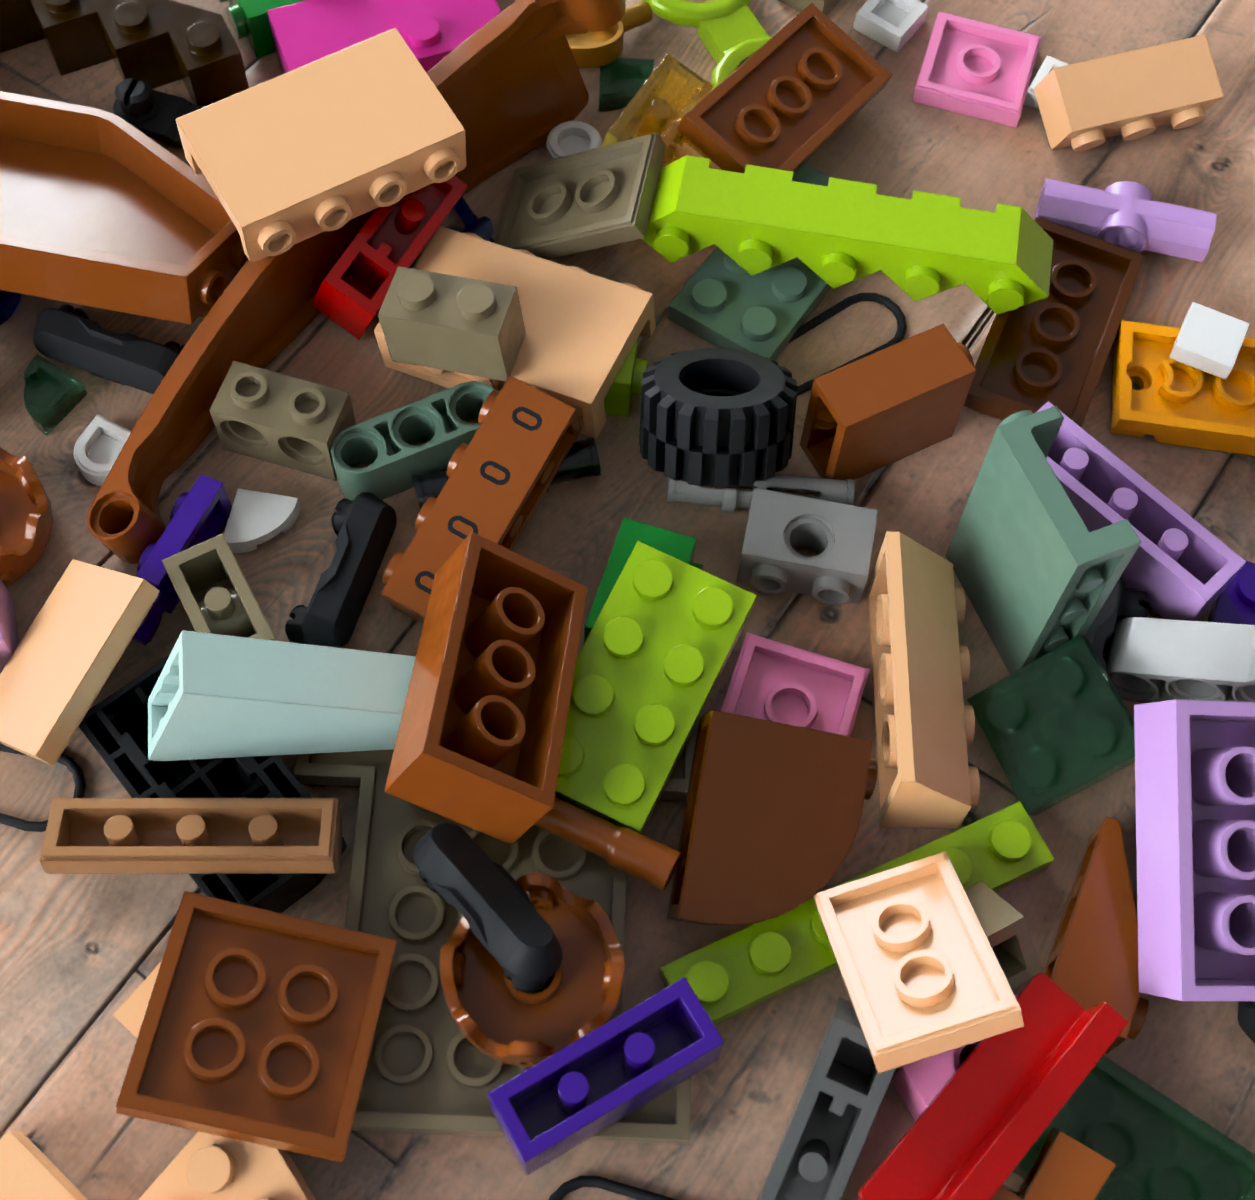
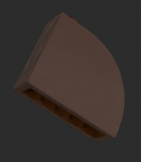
[667,710,877,925]

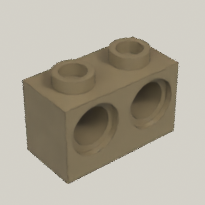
[209,361,356,481]

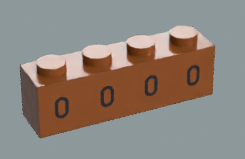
[381,375,582,624]

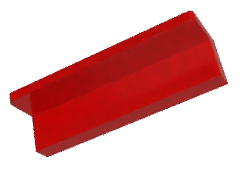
[858,973,1129,1200]

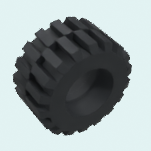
[639,348,798,488]

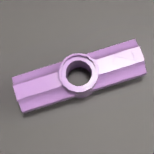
[1034,178,1217,262]

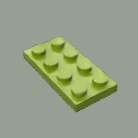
[555,541,757,834]

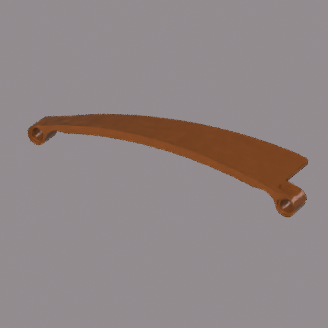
[87,0,626,564]

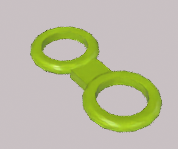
[642,0,772,92]

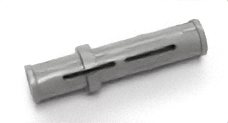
[666,474,854,513]

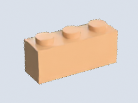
[1034,34,1224,152]

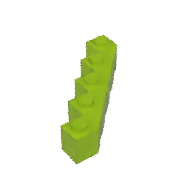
[642,155,1053,315]

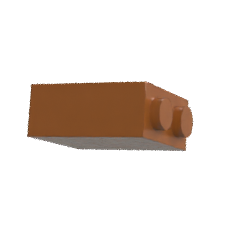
[800,323,976,480]

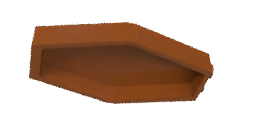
[0,91,248,325]

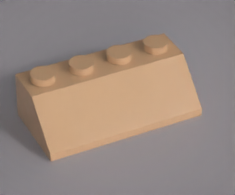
[867,531,980,829]

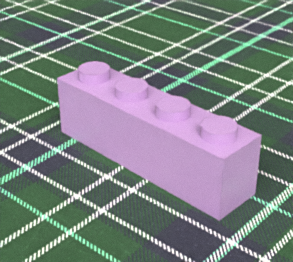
[1036,401,1246,621]

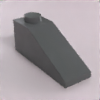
[758,997,896,1200]

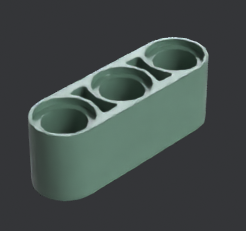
[330,381,495,500]

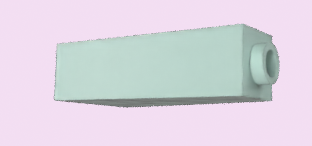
[148,630,416,761]

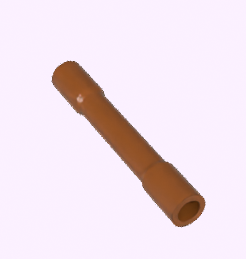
[534,797,682,891]

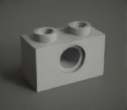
[736,488,878,605]

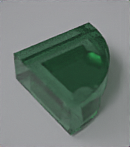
[599,58,654,112]
[24,354,87,435]

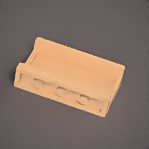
[175,27,467,263]
[374,226,656,439]

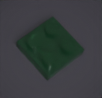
[967,634,1135,816]

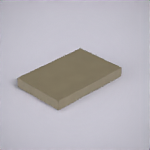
[494,133,667,260]

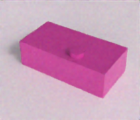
[267,0,501,74]

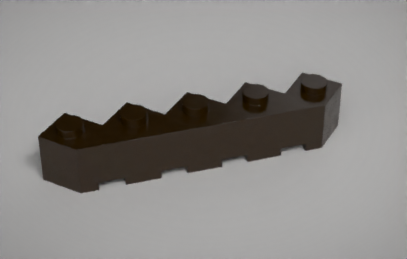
[0,0,249,107]

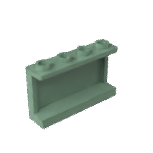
[946,406,1141,681]

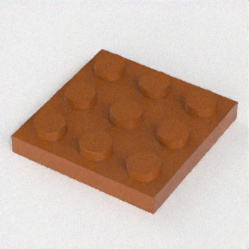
[116,891,397,1163]

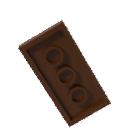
[964,217,1145,427]

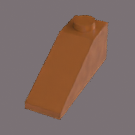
[1043,816,1149,1054]

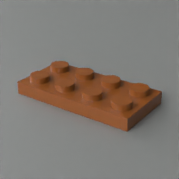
[677,3,892,174]

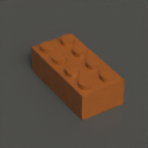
[384,531,588,844]

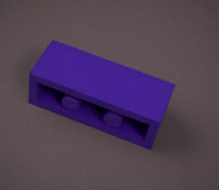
[487,977,724,1176]

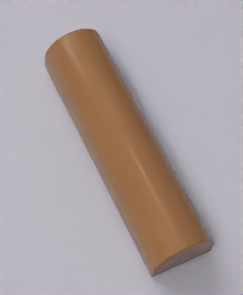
[40,798,342,874]

